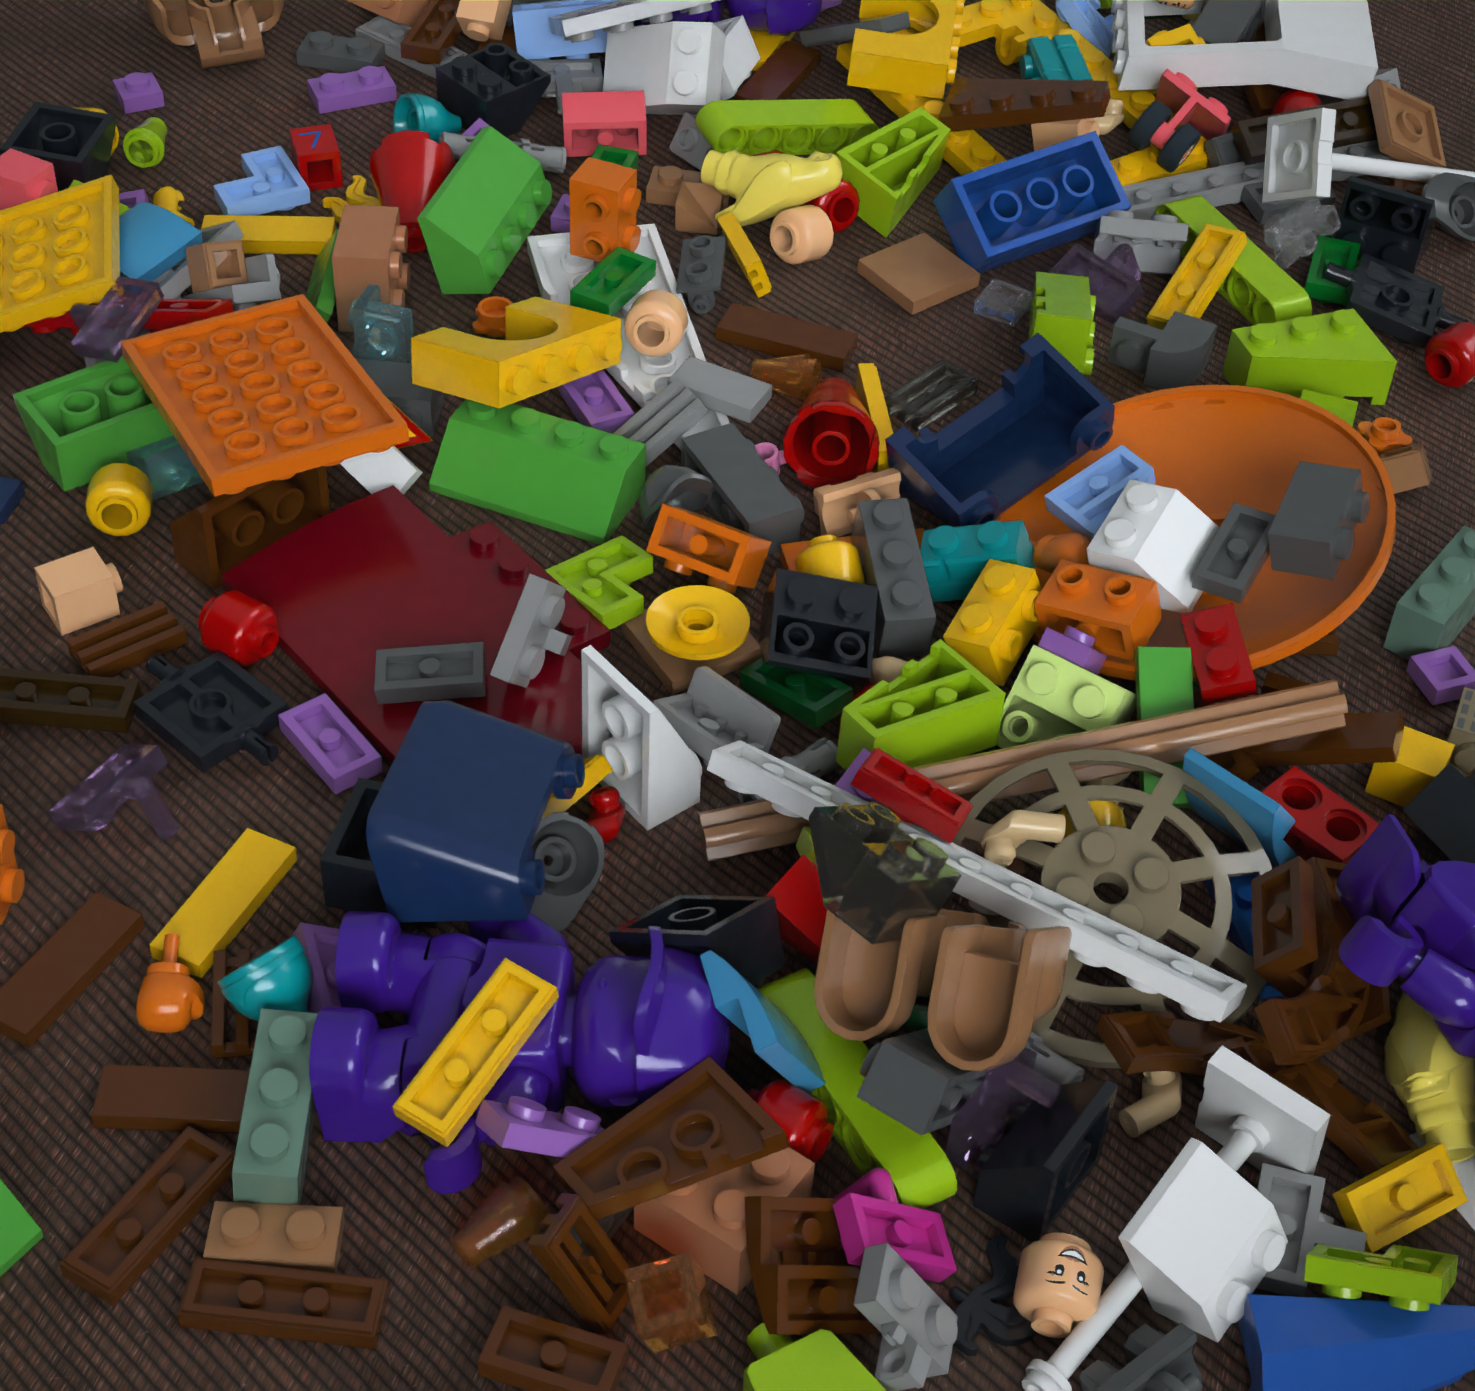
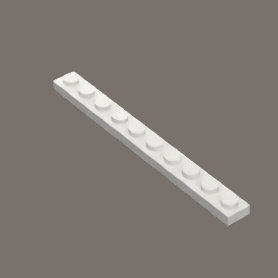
[707,740,1248,1023]

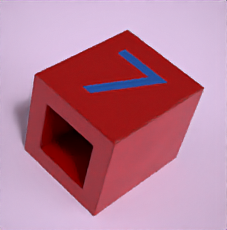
[289,124,343,191]

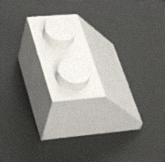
[1086,479,1220,614]
[1118,1137,1288,1343]

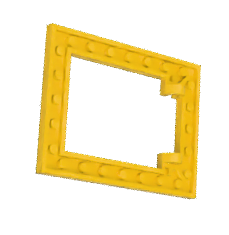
[836,0,1212,186]

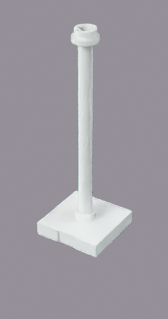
[1262,108,1475,204]
[1022,1045,1331,1391]

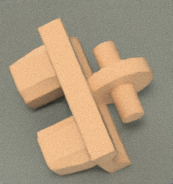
[813,467,901,537]

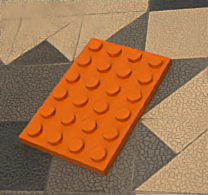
[120,294,409,497]

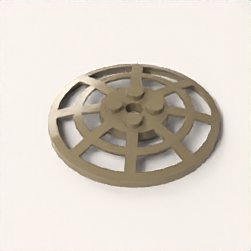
[933,749,1272,1069]

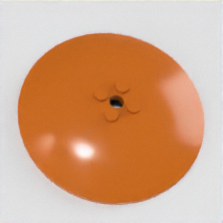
[995,385,1396,681]

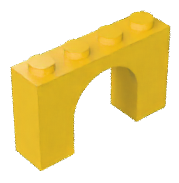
[847,0,965,99]
[411,296,622,409]

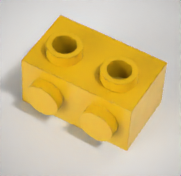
[943,559,1042,686]

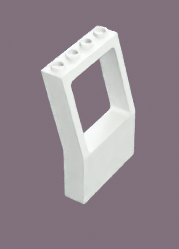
[1111,0,1378,100]

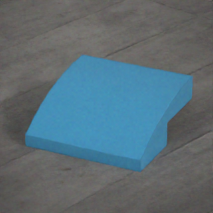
[119,202,203,294]
[1183,747,1298,867]
[700,950,826,1092]

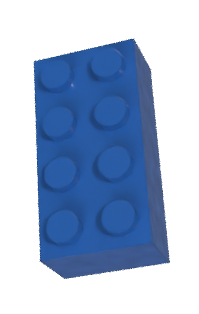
[933,131,1131,273]

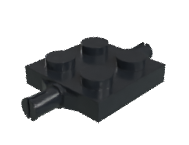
[1322,253,1468,349]
[133,650,288,773]

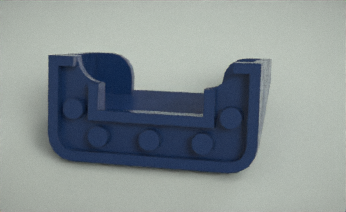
[885,333,1115,527]
[366,700,585,922]

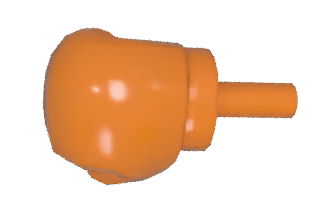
[1029,532,1091,573]
[136,933,205,1033]

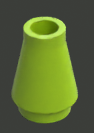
[123,117,167,168]

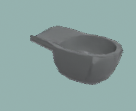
[1422,172,1475,242]
[640,465,713,530]
[530,812,606,932]

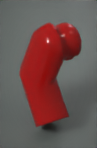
[586,786,626,844]

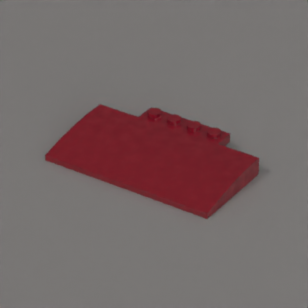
[221,485,611,763]

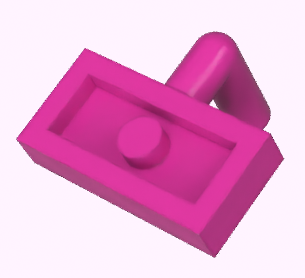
[832,1168,957,1283]

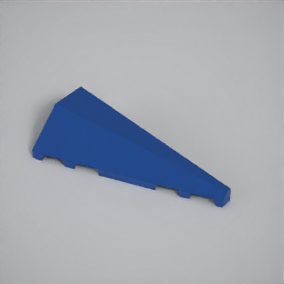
[1238,1294,1475,1391]

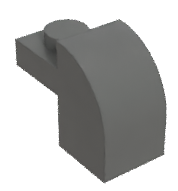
[1107,311,1217,389]

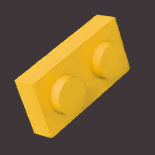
[1333,1143,1468,1253]

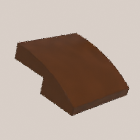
[745,1196,880,1335]

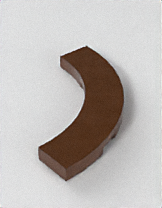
[1254,857,1371,1065]
[1095,1011,1419,1177]

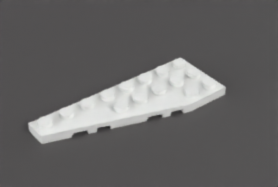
[527,223,730,450]

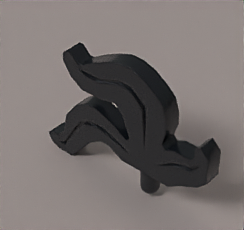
[949,1235,1037,1356]

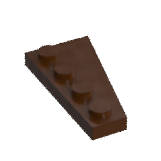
[938,78,1111,132]

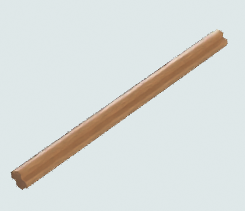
[697,679,1348,862]

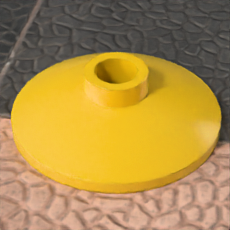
[646,585,750,660]

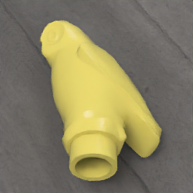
[701,150,843,227]
[1384,992,1475,1163]

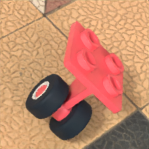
[1127,69,1231,173]

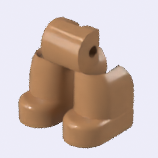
[143,0,284,70]
[814,883,1072,1071]

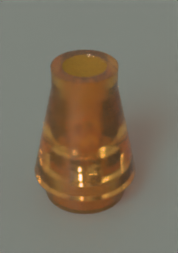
[751,353,822,400]
[450,1176,548,1270]

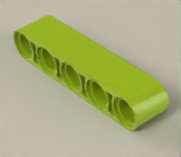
[695,99,879,156]
[1155,195,1312,325]
[757,968,957,1209]

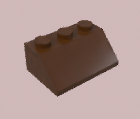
[170,466,330,590]

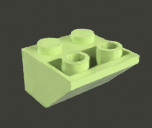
[997,644,1137,786]

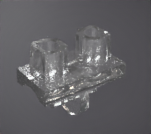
[1263,199,1341,269]

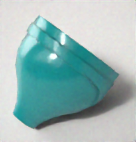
[393,93,462,143]
[217,935,312,1021]

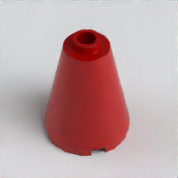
[369,130,455,253]
[783,378,880,488]

